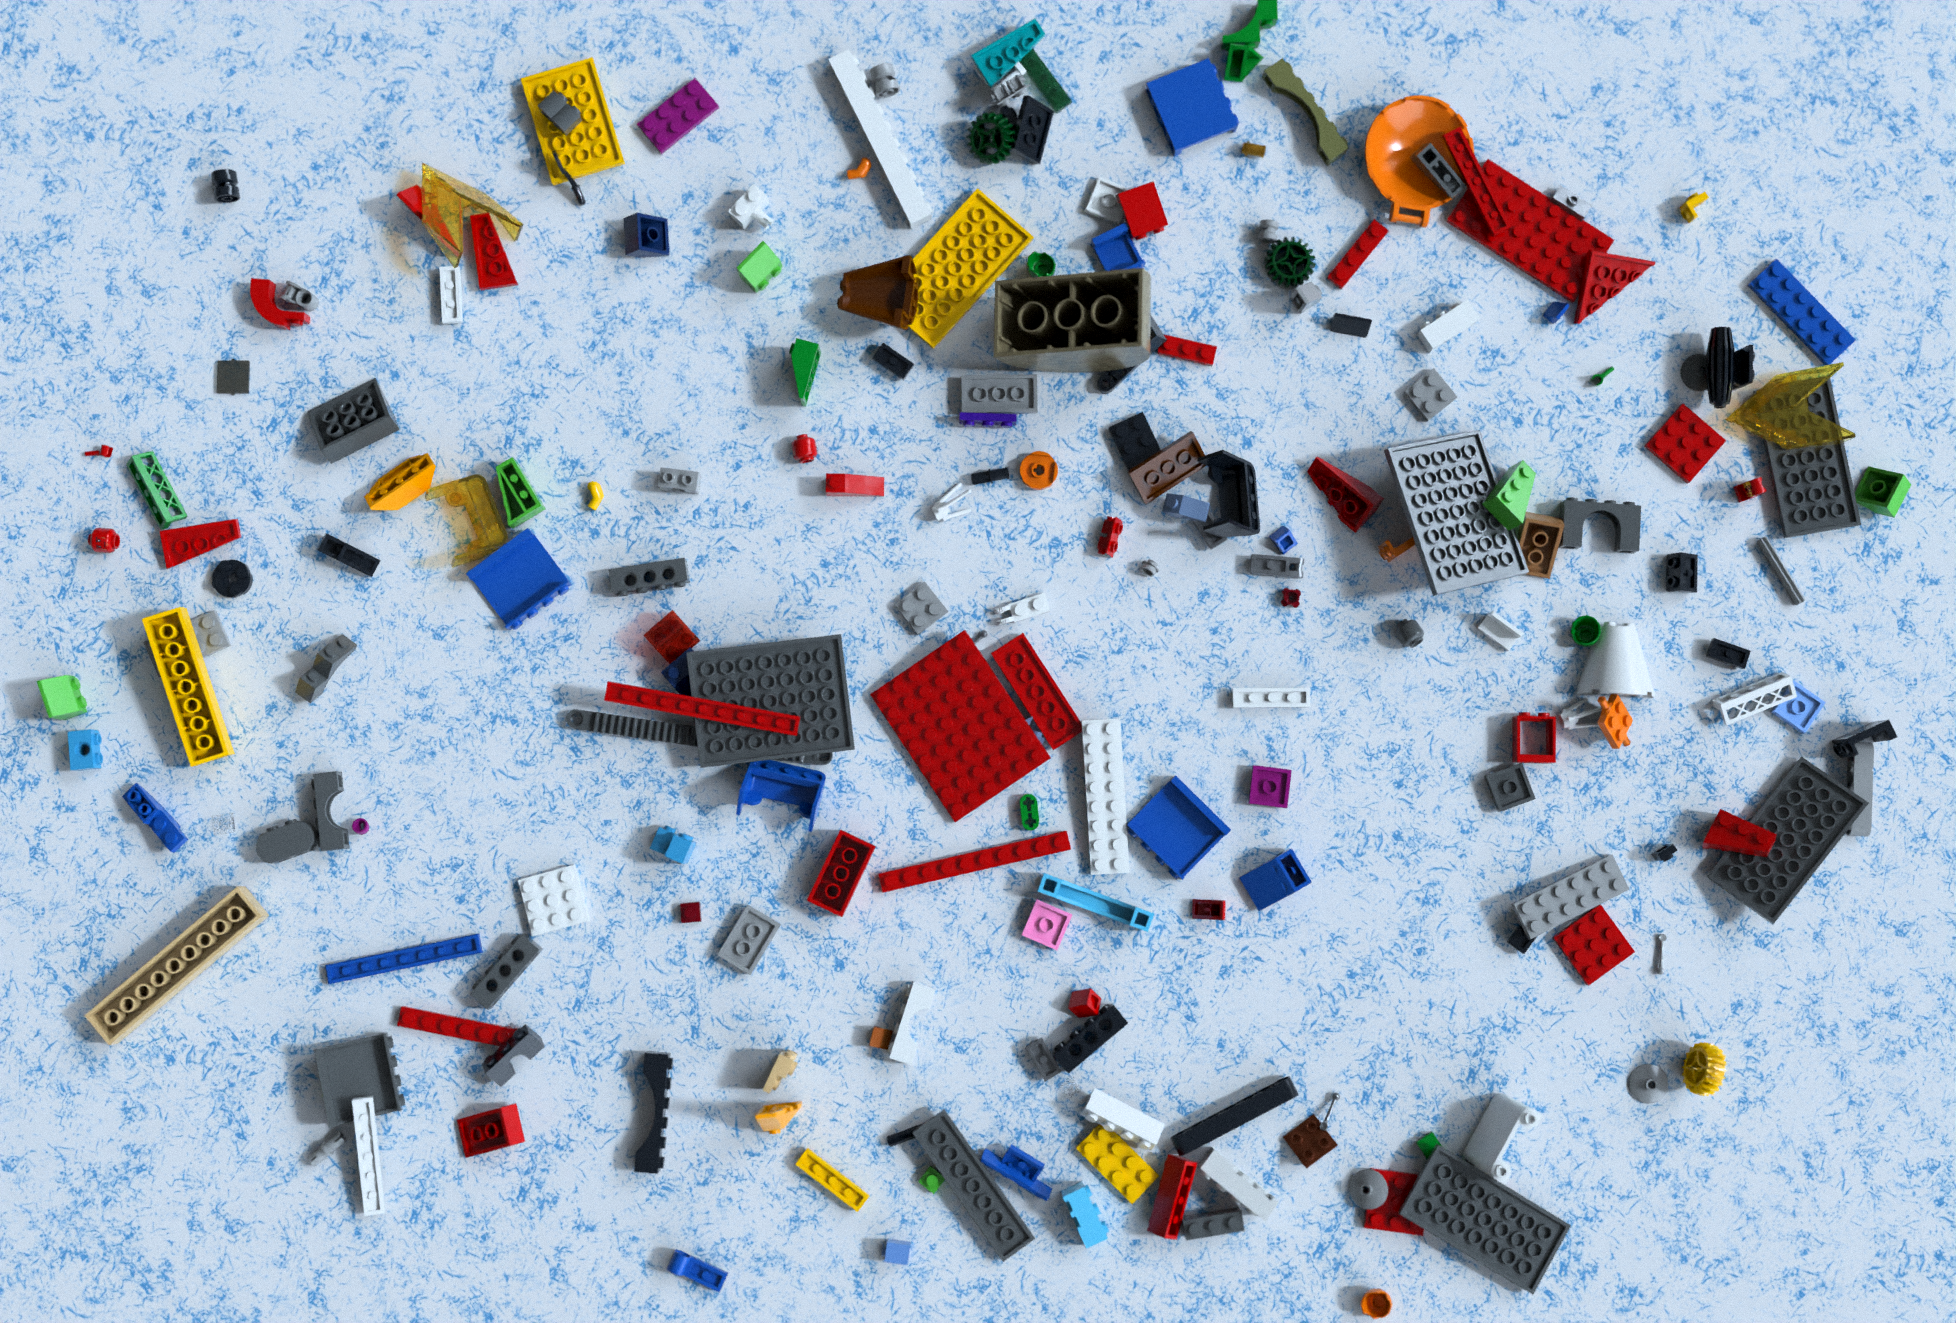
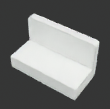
[1476,611,1524,651]

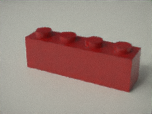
[1147,1154,1197,1240]

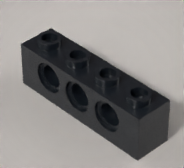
[1053,1004,1128,1074]

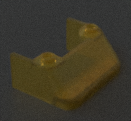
[425,474,508,568]

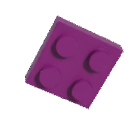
[1248,765,1292,808]

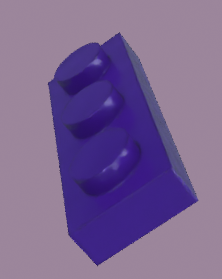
[959,412,1017,428]

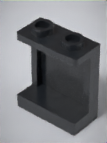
[1831,719,1897,758]

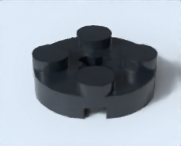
[212,559,253,598]

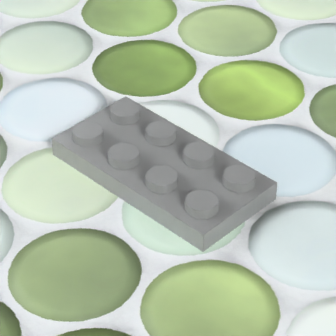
[961,374,1038,414]
[143,610,232,677]

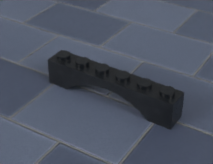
[634,1051,673,1174]

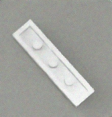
[1232,688,1310,708]

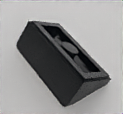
[1330,313,1372,338]

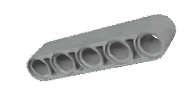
[1846,742,1874,837]

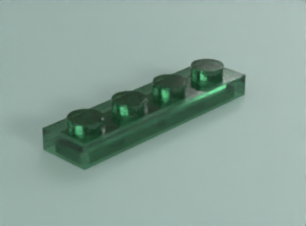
[1019,49,1072,114]

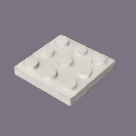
[518,865,590,936]

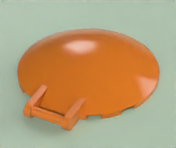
[1364,95,1474,228]

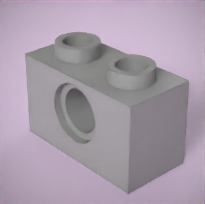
[658,467,701,495]

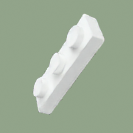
[439,266,463,324]

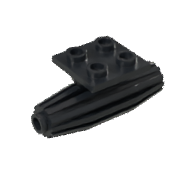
[1706,326,1755,409]

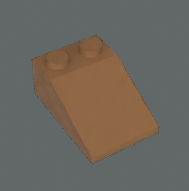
[1517,512,1564,579]

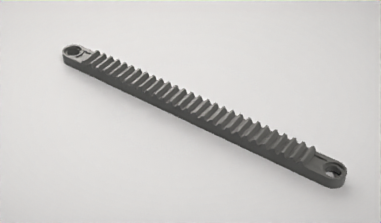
[566,709,833,765]

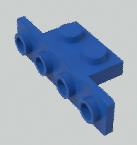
[980,1144,1052,1201]

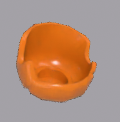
[1361,1288,1393,1319]

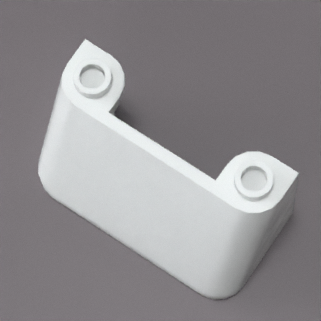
[1463,1093,1543,1185]

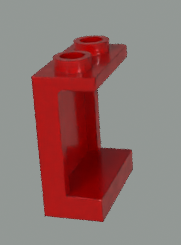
[1116,181,1168,241]

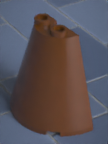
[837,255,918,330]

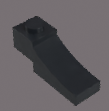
[316,533,381,577]

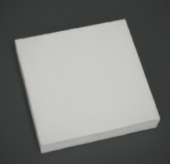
[1084,176,1130,226]

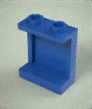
[1091,222,1146,271]

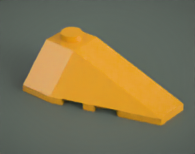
[755,1101,802,1134]

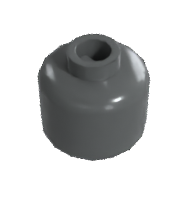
[1395,619,1424,648]

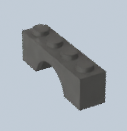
[311,771,350,851]

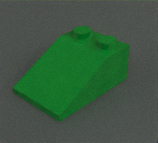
[789,338,821,407]

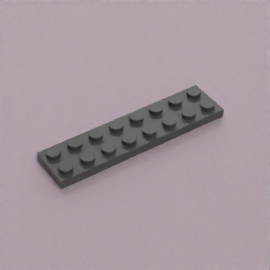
[912,1109,1035,1262]

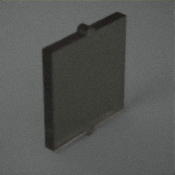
[217,359,250,396]

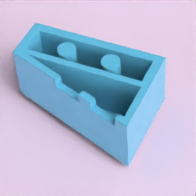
[1061,1181,1109,1249]

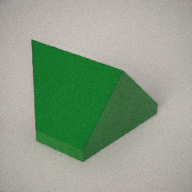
[1224,43,1264,82]

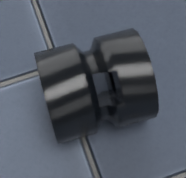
[211,169,240,203]

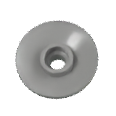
[1629,1064,1668,1104]
[1349,1169,1388,1209]

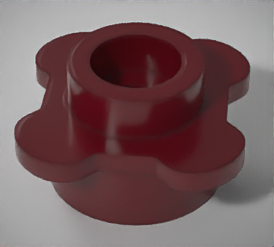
[1281,588,1301,608]

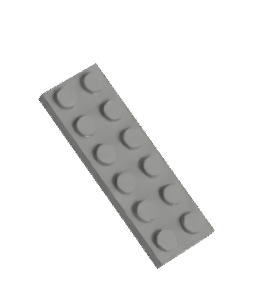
[1511,854,1630,939]

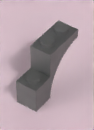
[295,634,357,703]

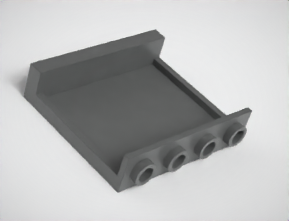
[314,1032,405,1128]

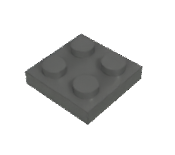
[1484,763,1536,812]

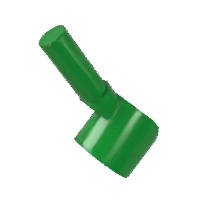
[1591,366,1614,386]

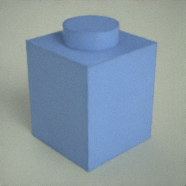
[881,1239,911,1265]

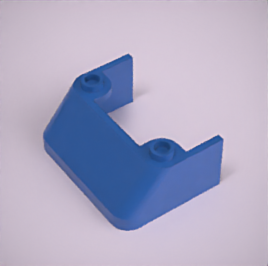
[736,760,826,832]

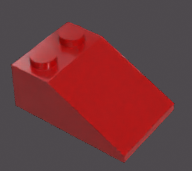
[457,1103,525,1158]

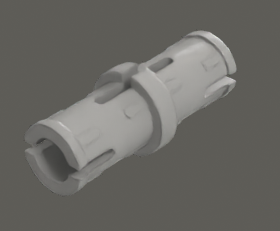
[307,1131,347,1167]

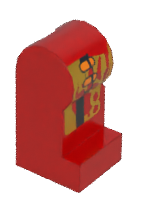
[1733,477,1767,503]

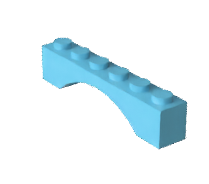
[1037,873,1154,932]

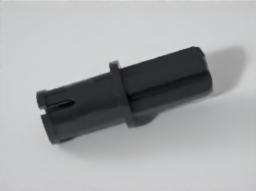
[971,467,1009,485]

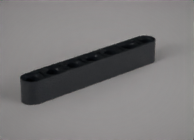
[1170,1076,1299,1156]

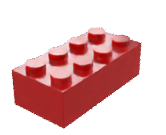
[807,830,876,917]

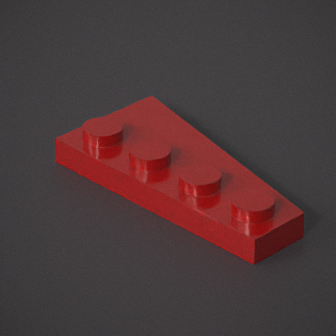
[470,213,518,290]
[160,519,241,569]

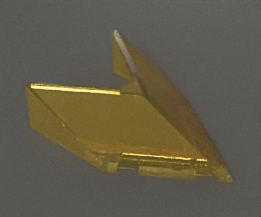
[422,163,524,269]
[1725,362,1856,450]

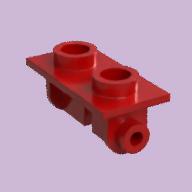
[1097,516,1123,558]

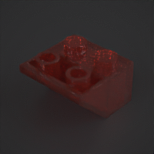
[644,610,701,664]

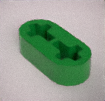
[1020,794,1039,830]

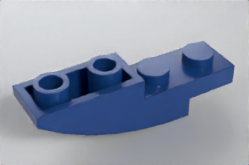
[122,783,188,853]

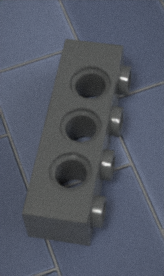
[608,558,690,597]
[470,934,543,1010]

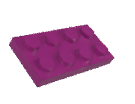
[637,78,719,154]

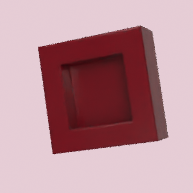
[680,902,702,923]

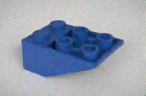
[1239,848,1312,911]

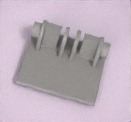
[989,74,1030,108]

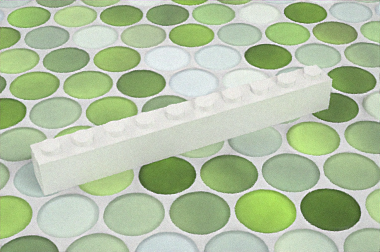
[829,49,933,229]

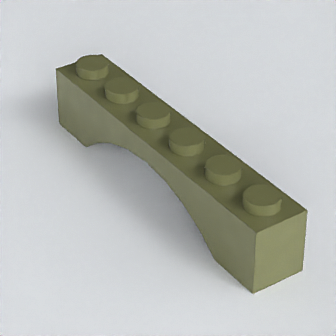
[1262,58,1349,166]

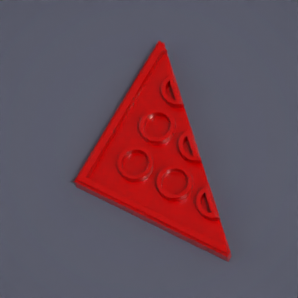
[1574,250,1656,324]

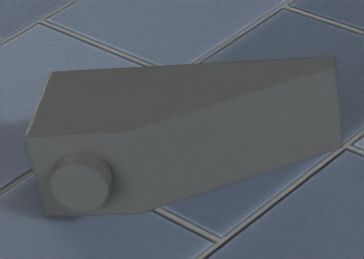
[1410,143,1466,199]

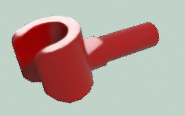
[85,445,113,457]

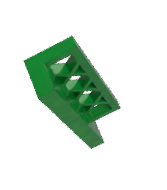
[126,451,187,530]

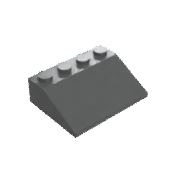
[307,378,400,464]

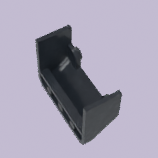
[1197,450,1260,537]

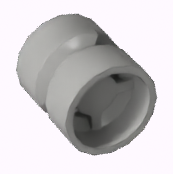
[869,63,900,98]

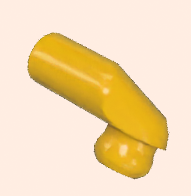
[587,481,604,511]

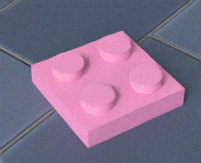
[1022,899,1072,950]

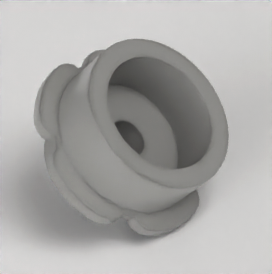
[1140,559,1159,577]

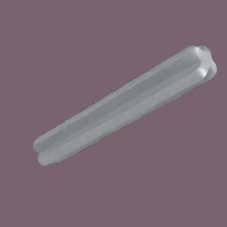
[1757,537,1805,605]

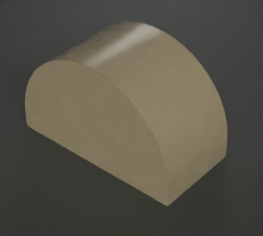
[994,268,1151,373]

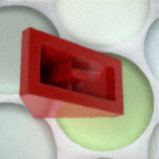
[1192,899,1225,920]

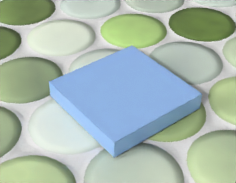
[1771,680,1826,734]

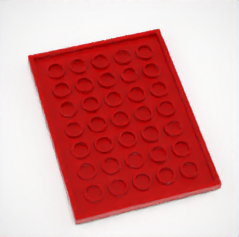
[870,630,1051,822]

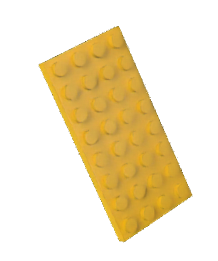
[908,188,1034,349]

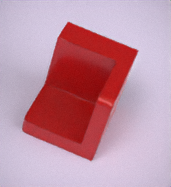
[1068,988,1101,1018]

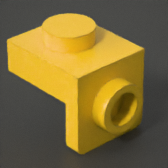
[1679,192,1709,223]

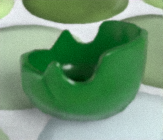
[1027,251,1056,278]
[1571,615,1601,647]

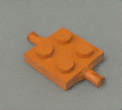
[1597,694,1633,749]

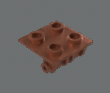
[1283,1114,1338,1169]

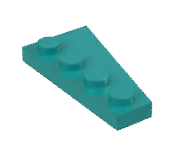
[971,18,1045,89]

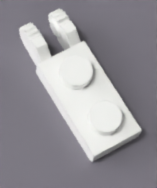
[994,593,1050,626]

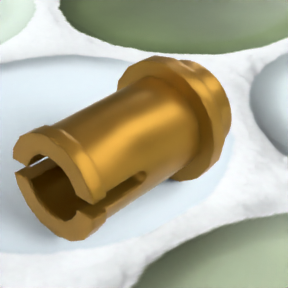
[1241,141,1266,158]

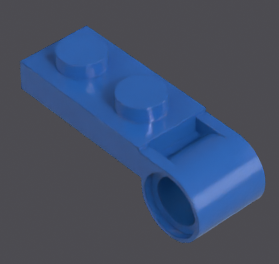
[666,1250,728,1292]

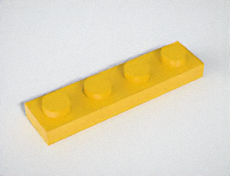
[795,1147,870,1212]

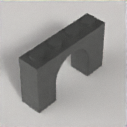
[1558,497,1641,554]

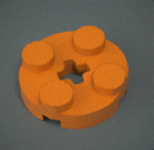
[1020,451,1058,490]

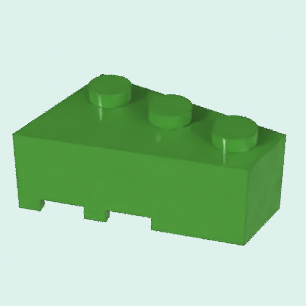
[496,457,546,529]
[1483,460,1536,531]

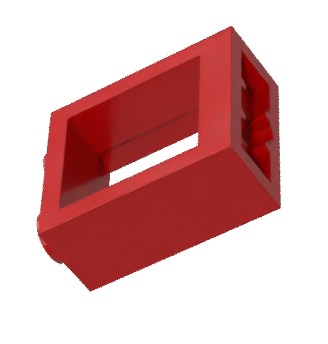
[1512,712,1556,764]

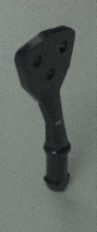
[552,150,586,205]

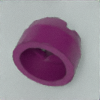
[352,818,369,835]

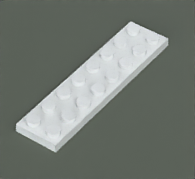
[1081,718,1130,875]

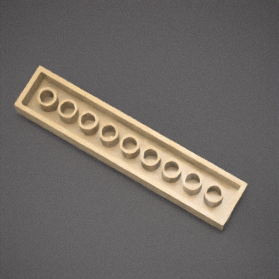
[84,886,270,1046]

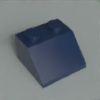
[623,213,670,258]
[661,647,694,696]

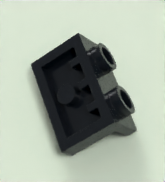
[1666,552,1698,593]

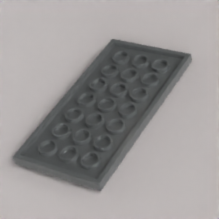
[1753,377,1861,539]
[1706,756,1869,925]
[1398,1144,1571,1294]

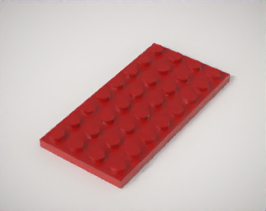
[1446,159,1614,303]

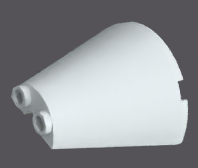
[1576,622,1654,698]

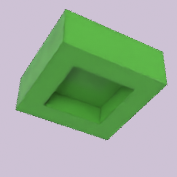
[918,1165,945,1194]

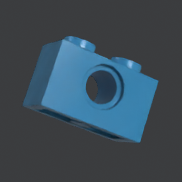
[68,729,103,771]

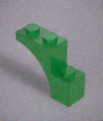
[1220,0,1278,51]

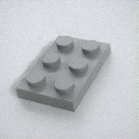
[717,905,781,975]

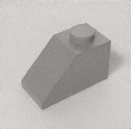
[1290,281,1322,314]

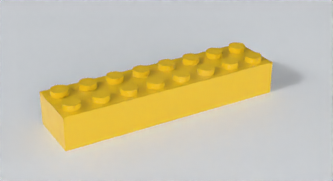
[142,607,235,767]

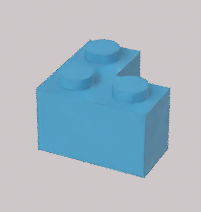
[650,825,697,864]

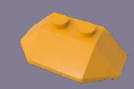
[364,453,436,510]

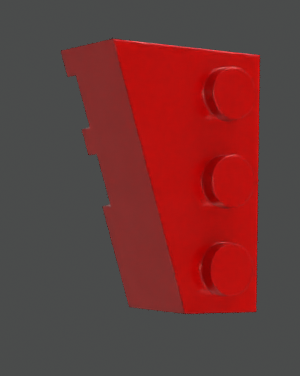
[1703,809,1777,857]

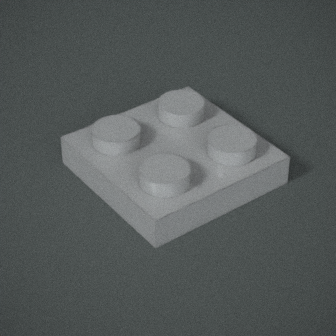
[1403,368,1458,421]
[895,581,948,635]

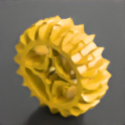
[1682,1042,1727,1096]

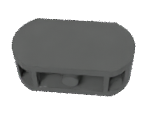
[256,819,319,864]

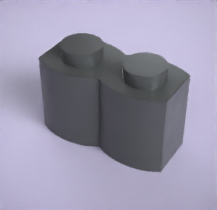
[538,90,582,136]

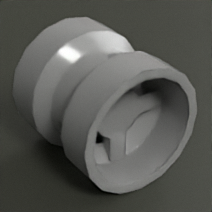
[1258,219,1279,244]

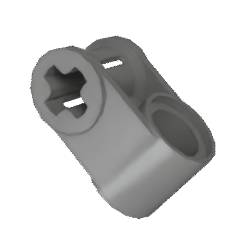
[279,280,319,311]

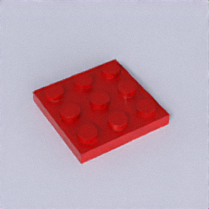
[1644,403,1726,484]
[1552,904,1635,986]
[1363,1168,1424,1236]

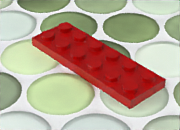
[991,633,1082,750]

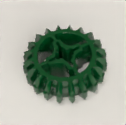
[966,112,1015,165]
[1264,237,1316,288]

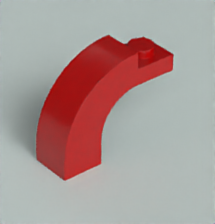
[250,278,310,330]

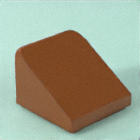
[869,1026,893,1050]

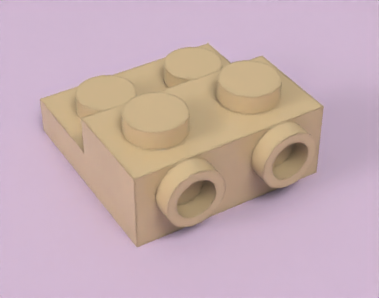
[763,1049,798,1094]

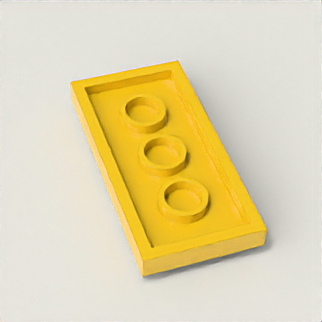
[1076,1124,1159,1204]

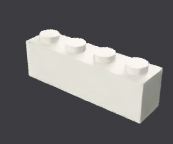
[1081,1088,1165,1150]

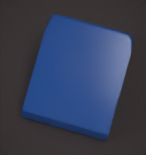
[1543,301,1570,324]
[1269,526,1298,555]

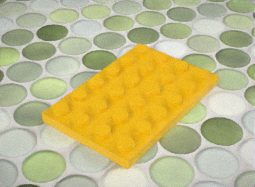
[521,57,625,186]

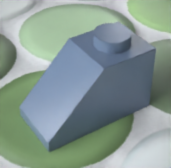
[1162,493,1210,522]

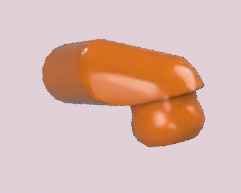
[847,157,872,180]

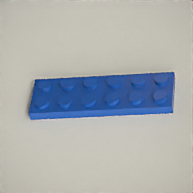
[1747,259,1856,367]

